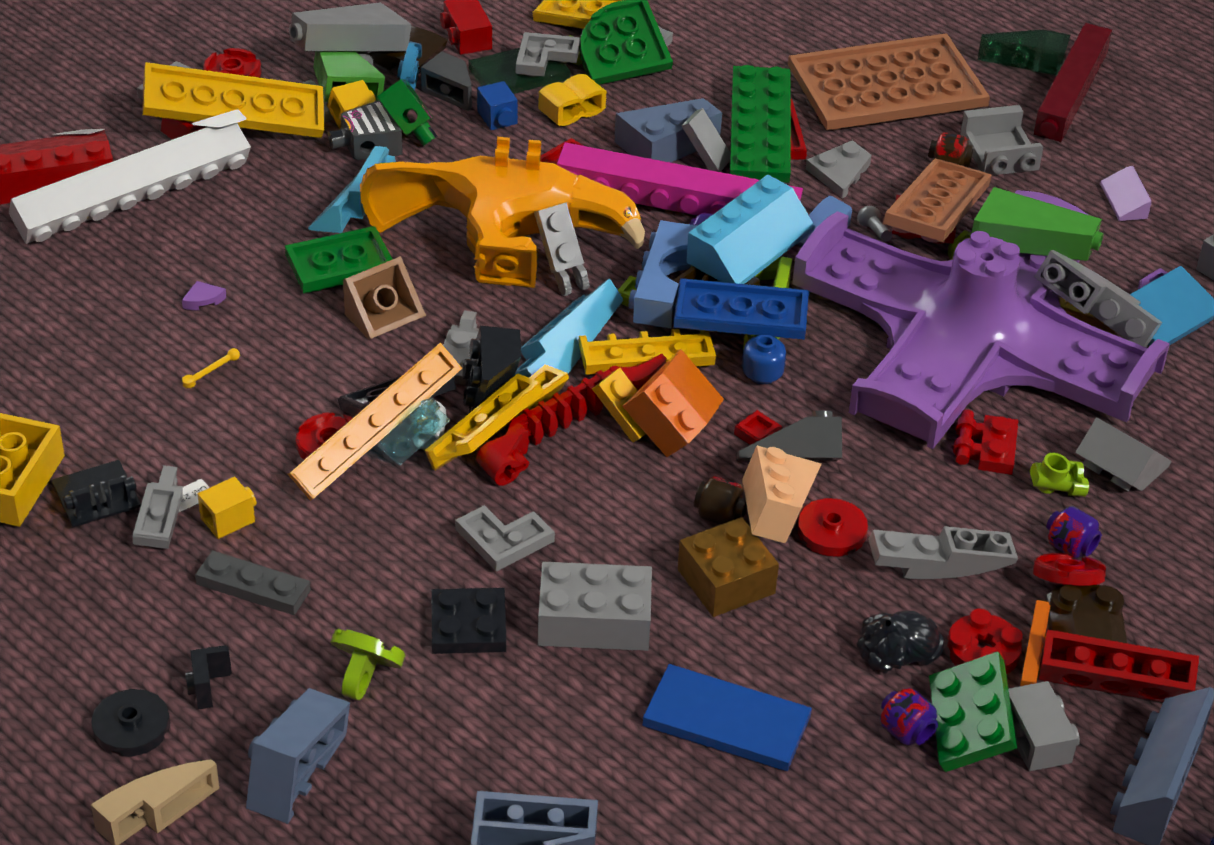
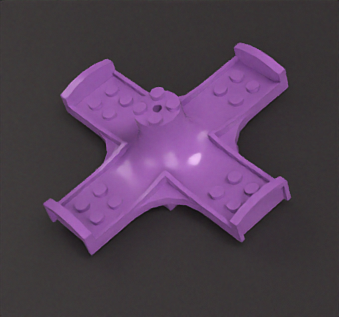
[792,190,1170,449]

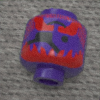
[1046,506,1102,559]
[880,688,938,746]

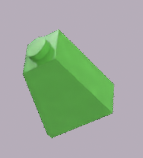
[313,51,385,102]

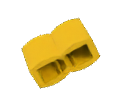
[538,74,607,126]

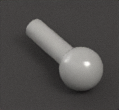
[857,206,892,242]

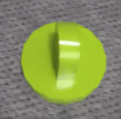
[330,628,406,700]

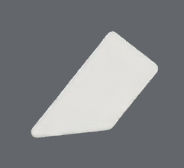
[192,110,247,128]

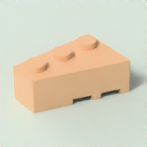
[742,445,821,544]

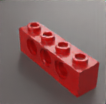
[1038,629,1199,702]

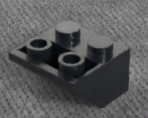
[462,326,521,413]

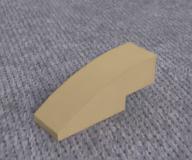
[91,759,219,845]

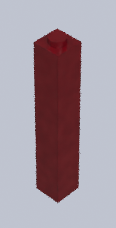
[1033,23,1112,142]

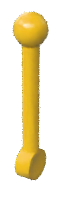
[182,348,240,388]

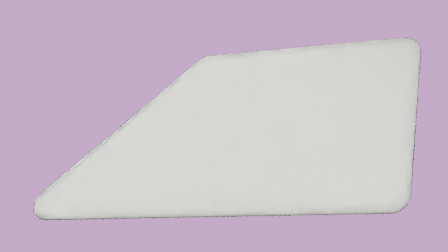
[52,129,105,135]

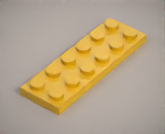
[142,62,324,138]

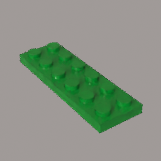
[730,65,791,183]

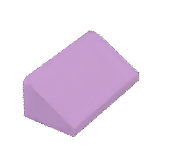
[1100,166,1151,221]

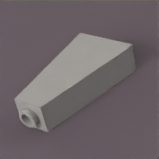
[289,2,411,51]

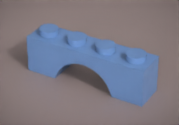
[629,220,697,328]

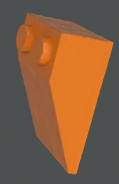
[622,349,724,457]

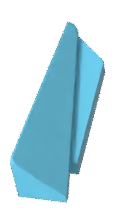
[308,146,396,233]
[515,278,623,377]

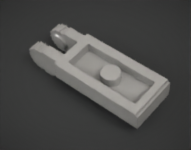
[534,202,590,296]

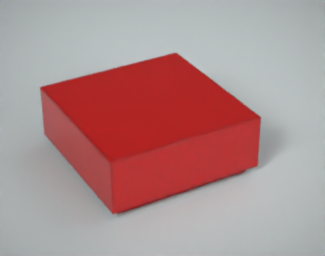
[734,410,782,445]

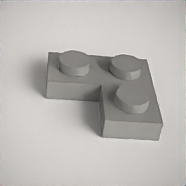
[516,32,580,77]
[455,505,555,572]

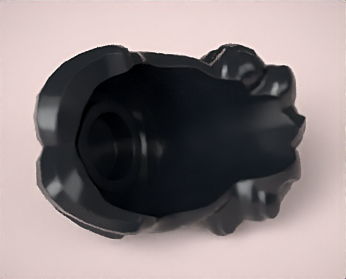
[856,610,944,674]

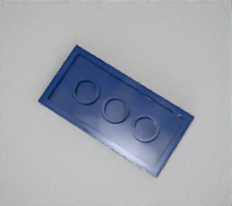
[674,279,809,340]
[642,664,812,772]

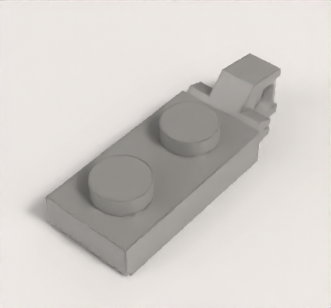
[443,310,479,385]
[132,465,183,549]

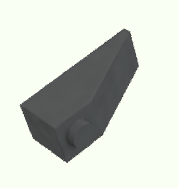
[736,410,842,461]

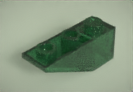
[977,29,1070,76]

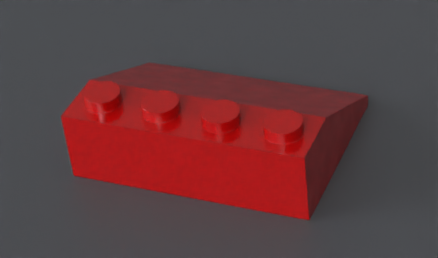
[0,130,113,205]

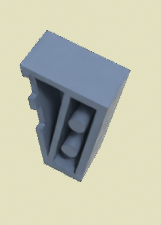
[615,98,722,163]
[246,688,350,824]
[470,791,598,845]

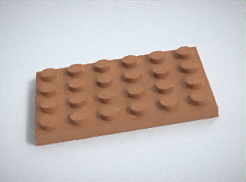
[788,33,990,130]

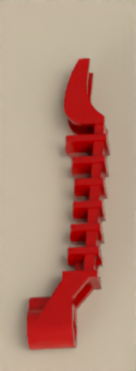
[476,353,667,486]

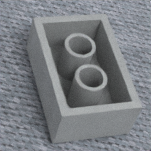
[538,562,652,651]

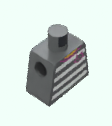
[328,100,402,160]

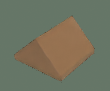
[343,256,426,340]

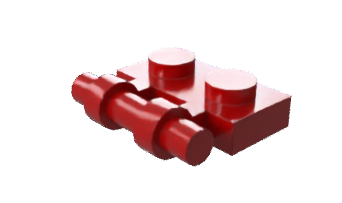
[953,410,1018,475]

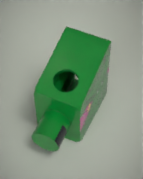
[377,79,437,147]

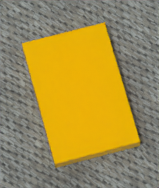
[532,0,622,29]

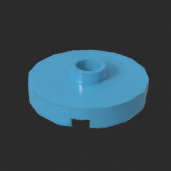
[397,41,422,91]

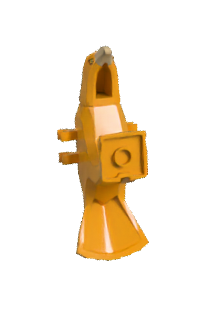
[360,136,645,288]

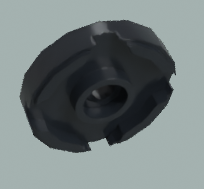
[91,689,171,757]

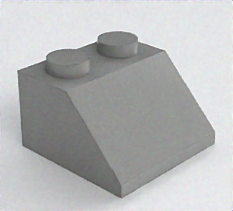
[1075,417,1172,491]

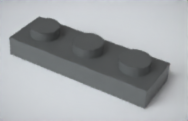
[195,550,311,616]

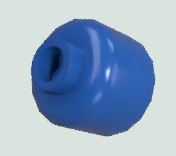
[742,335,786,384]

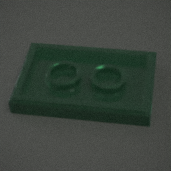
[469,48,570,94]

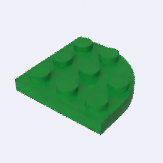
[580,0,673,85]

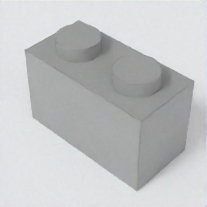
[1008,681,1080,772]

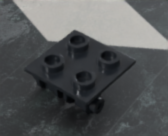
[52,460,141,527]

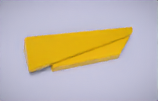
[425,364,569,471]

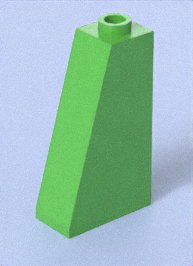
[972,187,1104,261]

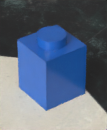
[477,81,518,130]

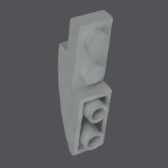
[1034,250,1163,347]
[868,526,1018,579]

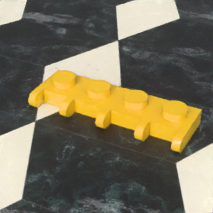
[578,329,716,375]

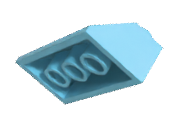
[687,175,815,284]

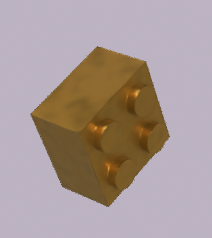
[678,517,779,617]

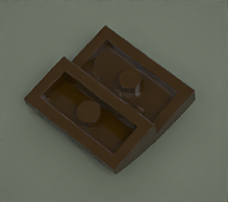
[368,26,448,73]

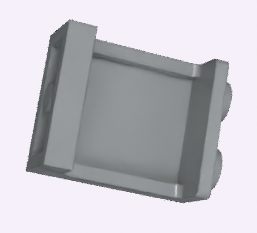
[960,105,1043,175]

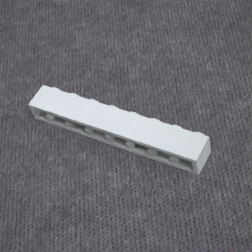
[9,123,251,244]

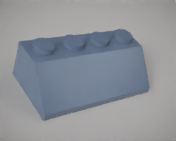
[1110,687,1214,845]

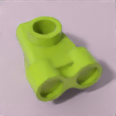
[1030,453,1089,497]

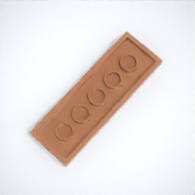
[883,158,992,242]

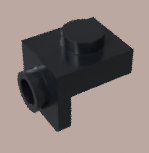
[185,645,232,709]

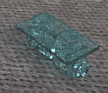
[377,397,450,466]

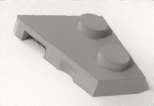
[806,140,871,198]

